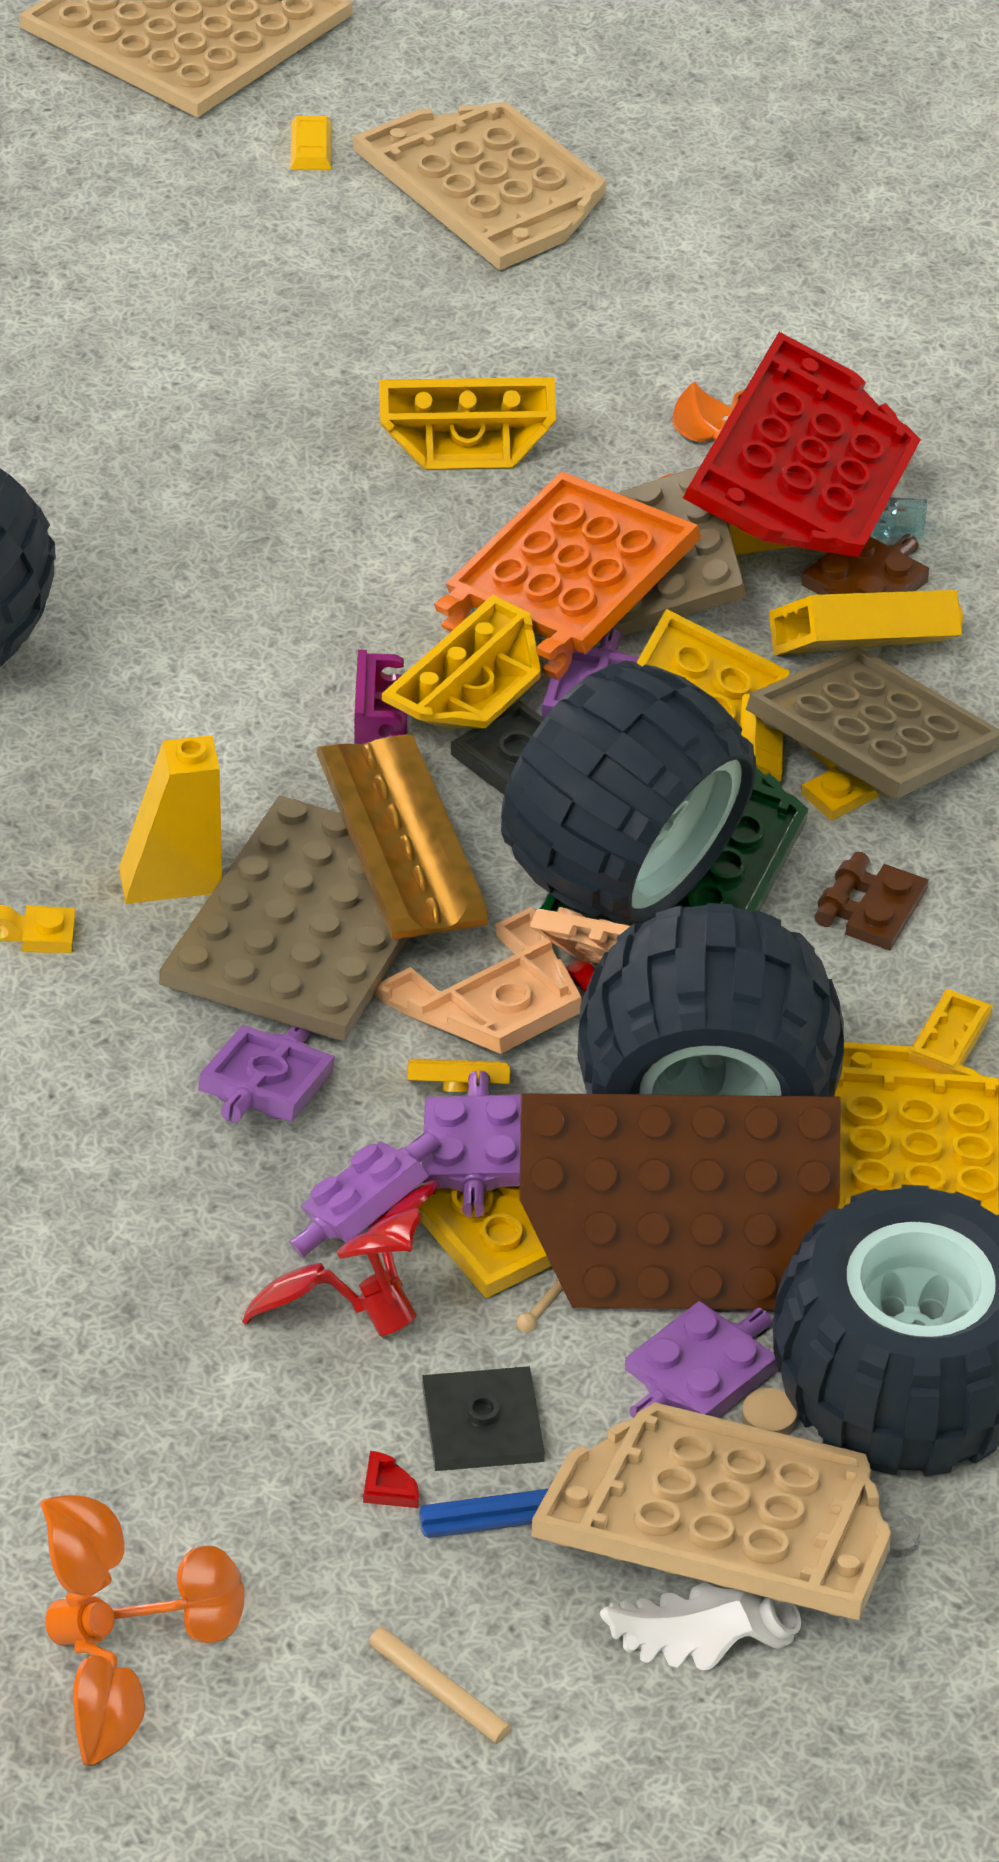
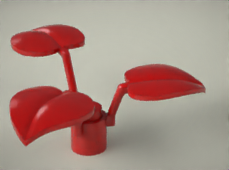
[242,1179,439,1336]

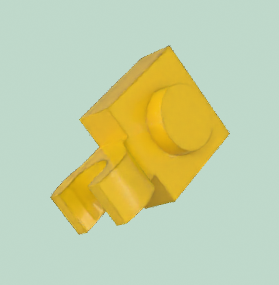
[0,905,75,953]

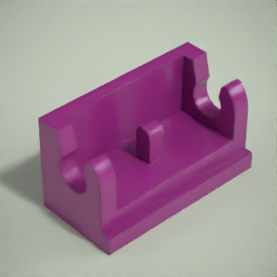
[354,649,407,744]

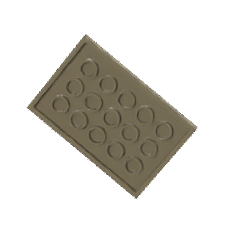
[159,795,409,1042]

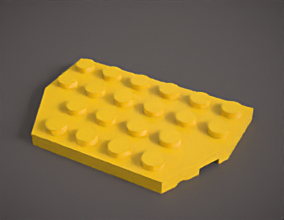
[834,1042,999,1215]

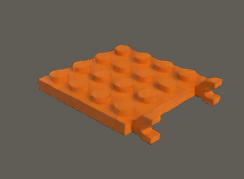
[434,471,701,680]

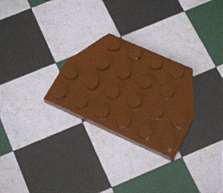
[519,1093,841,1310]

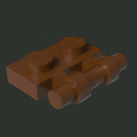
[814,851,929,951]

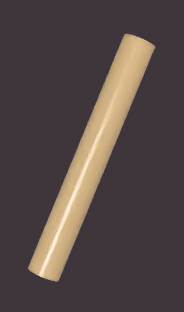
[369,1626,511,1744]

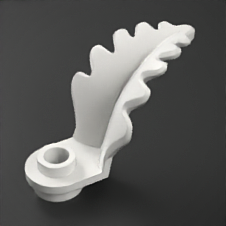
[600,1583,801,1670]

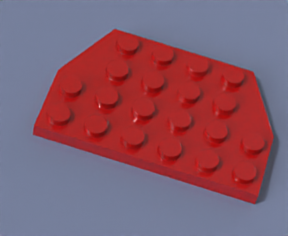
[683,331,921,557]

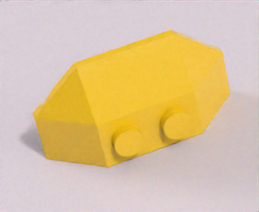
[379,377,556,470]
[382,595,541,730]

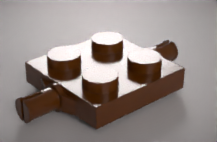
[802,533,929,595]

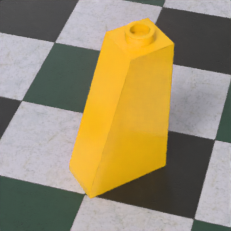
[769,590,963,656]
[119,735,222,904]

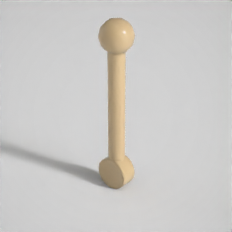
[516,1280,563,1332]

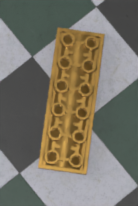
[316,734,488,939]

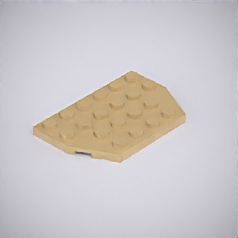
[353,102,606,270]
[531,1402,891,1621]

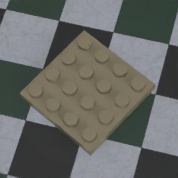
[596,466,748,645]
[746,646,999,800]

